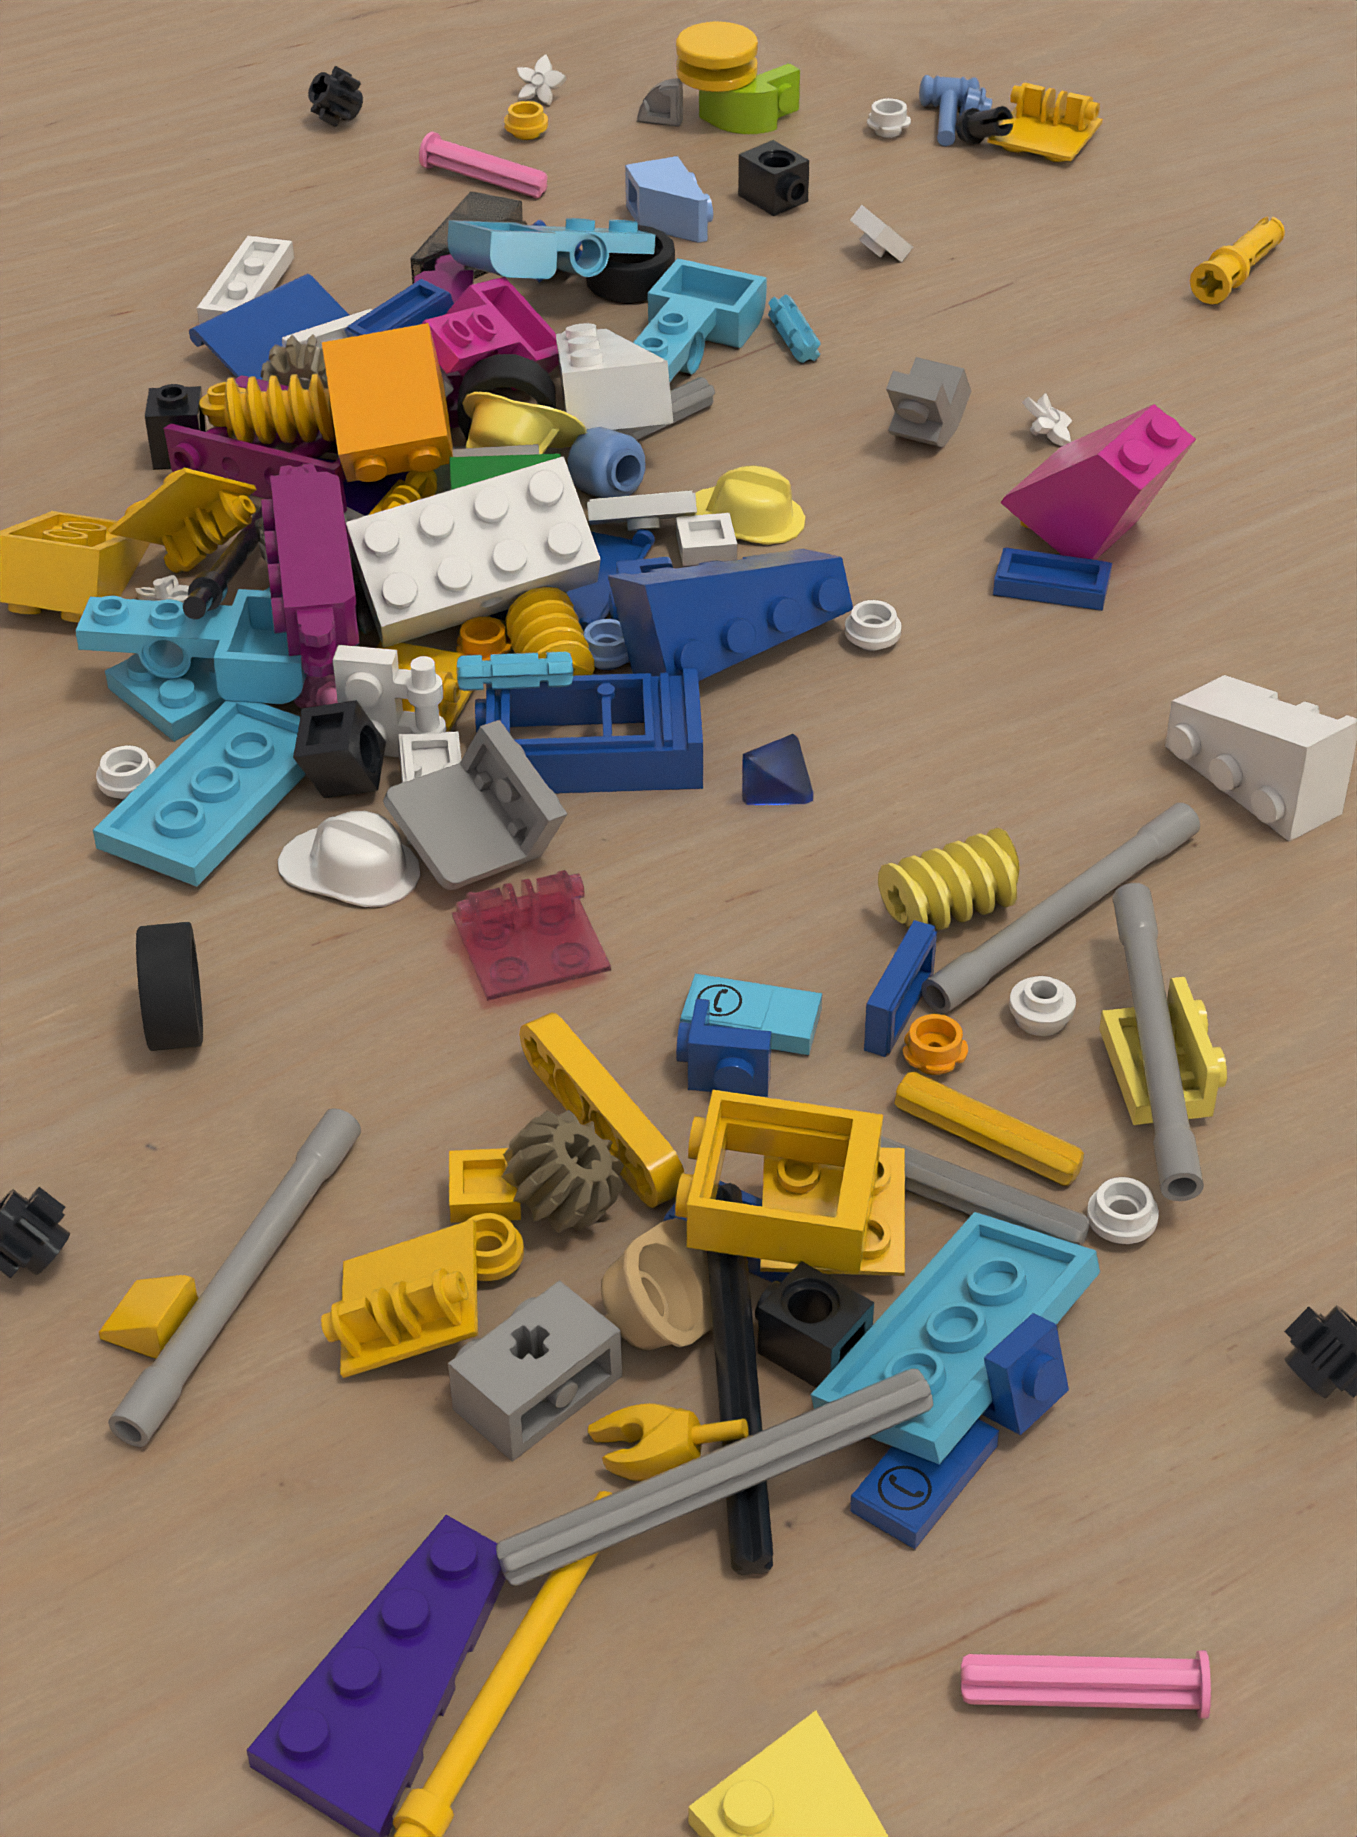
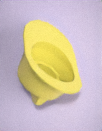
[462,392,587,454]
[695,465,805,545]

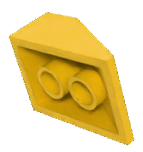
[0,511,150,622]

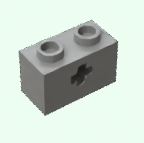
[448,1280,622,1462]

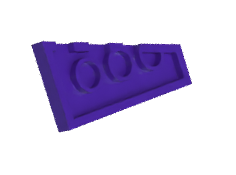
[247,1515,506,1837]

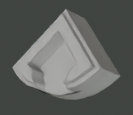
[637,78,683,126]

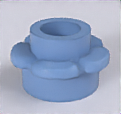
[958,87,993,117]

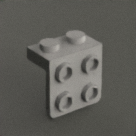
[383,720,567,890]

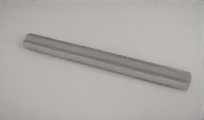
[496,1368,933,1586]

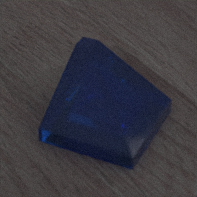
[742,734,814,805]

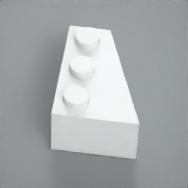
[556,323,673,430]
[1165,675,1357,842]

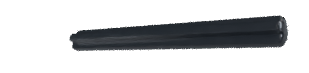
[707,1183,774,1575]

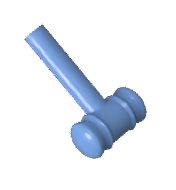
[919,75,980,146]

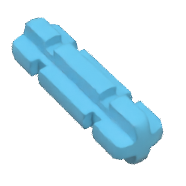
[768,295,821,363]
[456,652,573,691]

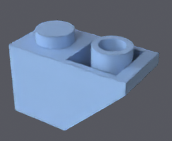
[625,156,713,243]

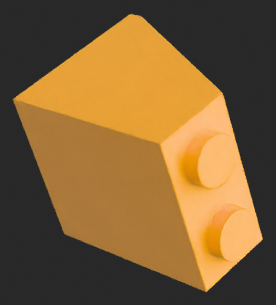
[322,323,454,482]

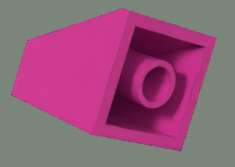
[1001,404,1196,560]

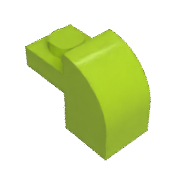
[699,63,800,134]

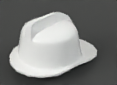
[278,811,420,907]

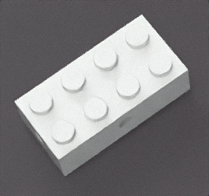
[345,456,601,648]

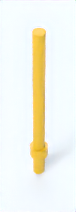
[393,1491,613,1837]

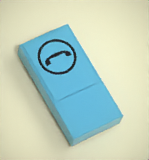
[680,974,822,1055]

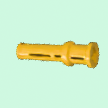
[1190,217,1285,305]

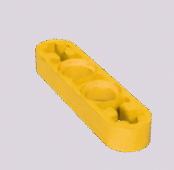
[519,1012,685,1208]

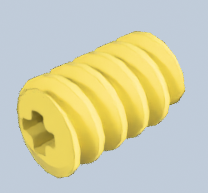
[878,827,1020,930]

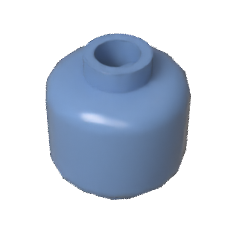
[568,427,646,498]

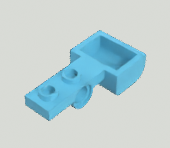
[448,218,655,279]
[633,258,767,382]
[75,589,307,704]

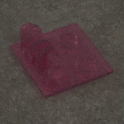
[452,870,611,1001]

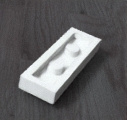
[197,236,294,324]

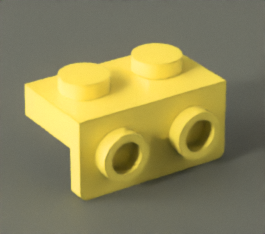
[1099,977,1227,1125]

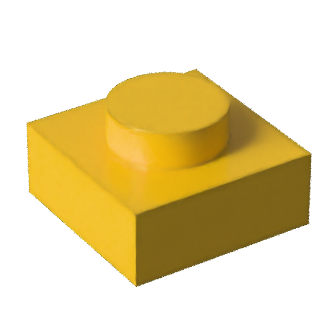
[449,1148,521,1223]

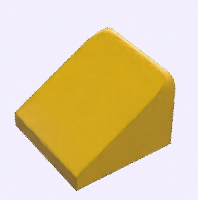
[98,1275,198,1359]

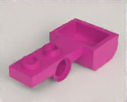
[422,277,559,391]

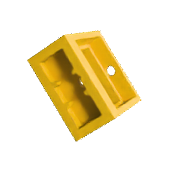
[675,1090,883,1274]

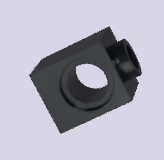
[738,140,809,216]
[145,384,208,470]
[293,700,386,798]
[755,1261,874,1388]

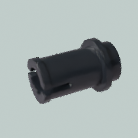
[956,106,1013,145]

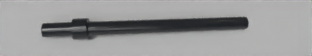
[183,506,265,619]

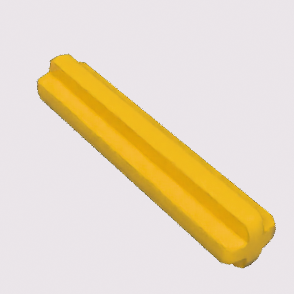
[895,1072,1084,1186]

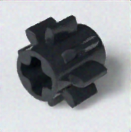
[308,66,363,127]
[0,1187,70,1278]
[1284,1305,1357,1399]

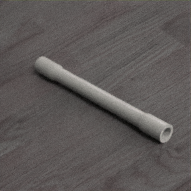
[921,802,1200,1014]
[1113,883,1204,1201]
[108,1108,361,1447]

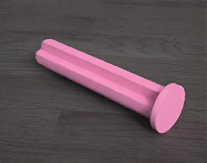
[419,132,548,198]
[961,1650,1211,1719]

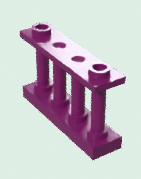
[164,375,347,513]

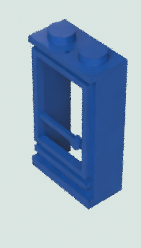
[474,668,703,794]

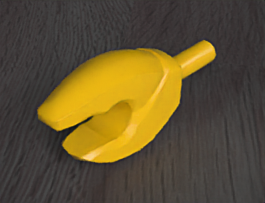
[587,1403,748,1481]

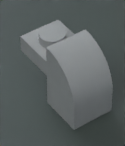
[886,357,971,447]

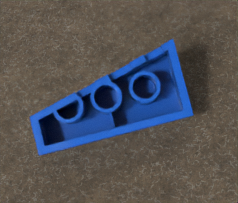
[608,549,853,681]

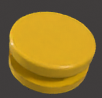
[676,21,758,92]

